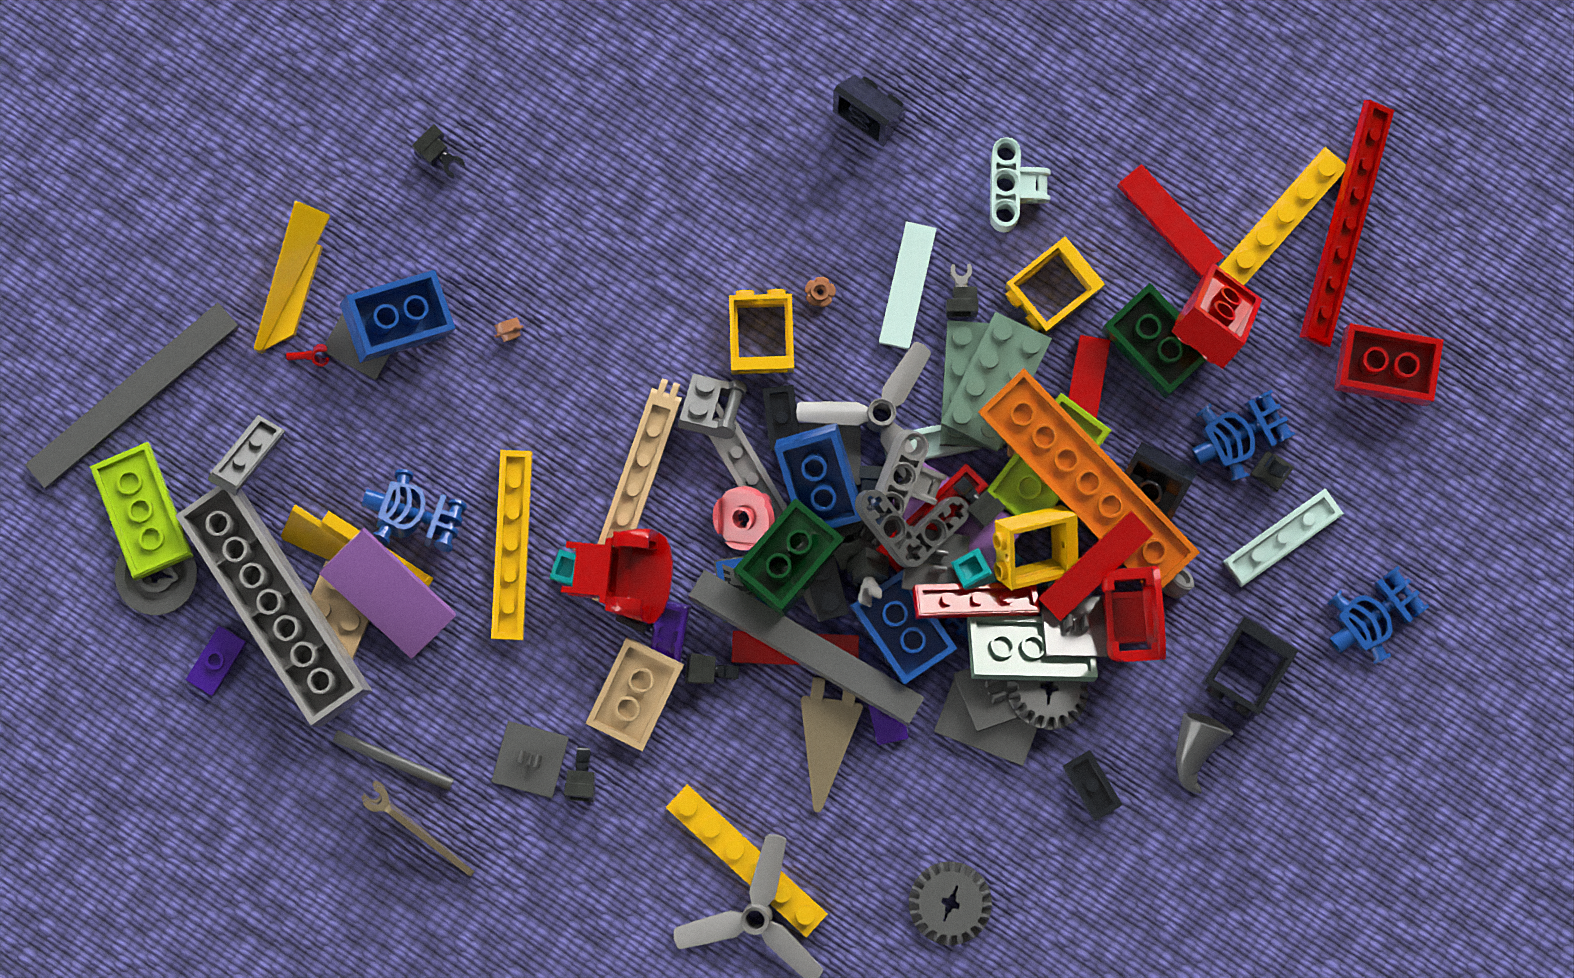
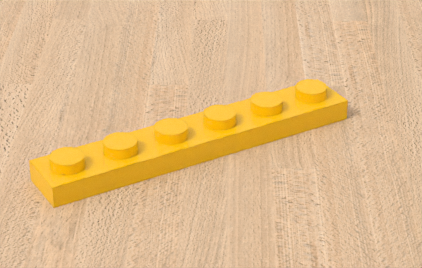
[1219,147,1346,285]
[491,450,533,641]
[666,784,828,938]

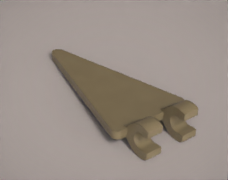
[801,677,863,812]
[361,780,475,877]

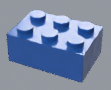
[340,270,456,363]
[774,423,862,528]
[850,570,957,686]

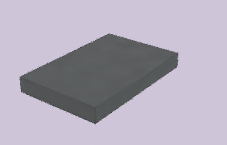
[934,672,1037,766]

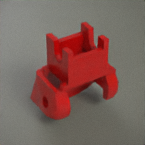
[561,529,673,624]
[1101,566,1166,662]

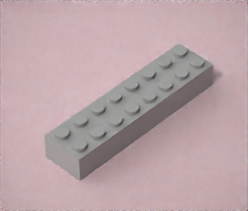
[175,486,373,727]

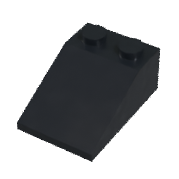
[833,75,906,147]
[1124,442,1198,521]

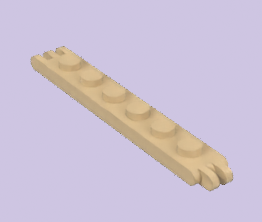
[592,378,682,601]

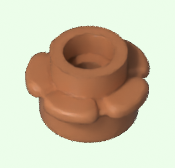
[805,277,836,307]
[494,317,524,342]

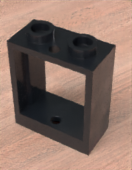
[1201,617,1299,718]

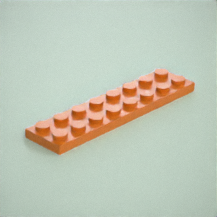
[977,368,1200,588]

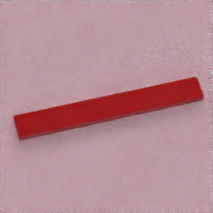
[1299,100,1395,347]

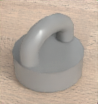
[1162,568,1194,598]

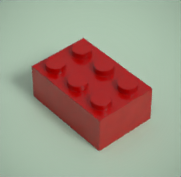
[1334,323,1444,406]

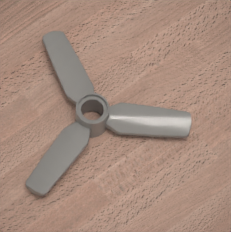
[796,342,931,480]
[673,834,823,978]

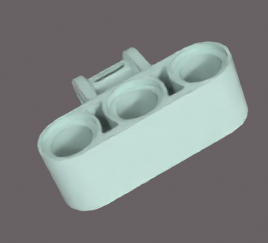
[990,137,1051,232]

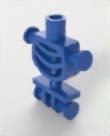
[1191,390,1296,482]
[361,469,467,552]
[1327,566,1430,664]

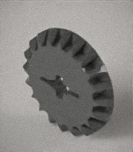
[115,552,198,615]
[1007,680,1089,730]
[909,861,992,945]

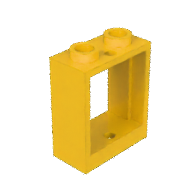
[1005,236,1105,335]
[729,289,794,375]
[992,505,1078,590]

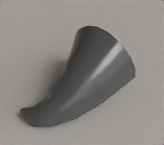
[1176,712,1233,794]

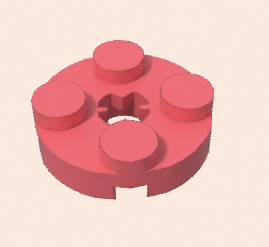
[713,486,775,550]

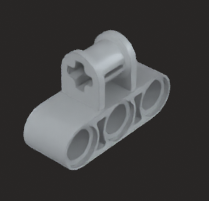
[871,429,947,521]

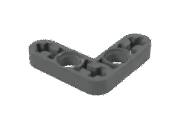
[855,490,969,568]

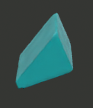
[951,547,996,590]
[549,549,576,587]

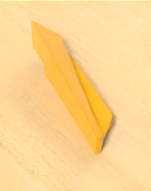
[254,201,330,354]
[281,504,434,587]

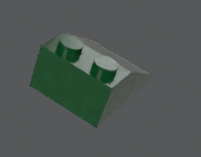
[733,498,844,617]

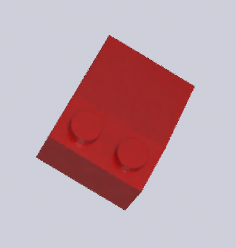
[1172,262,1262,369]

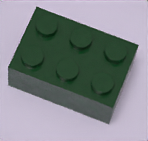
[1101,283,1207,399]

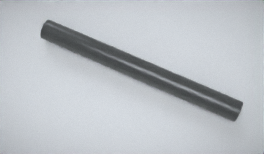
[333,730,454,791]

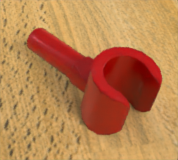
[286,344,329,367]

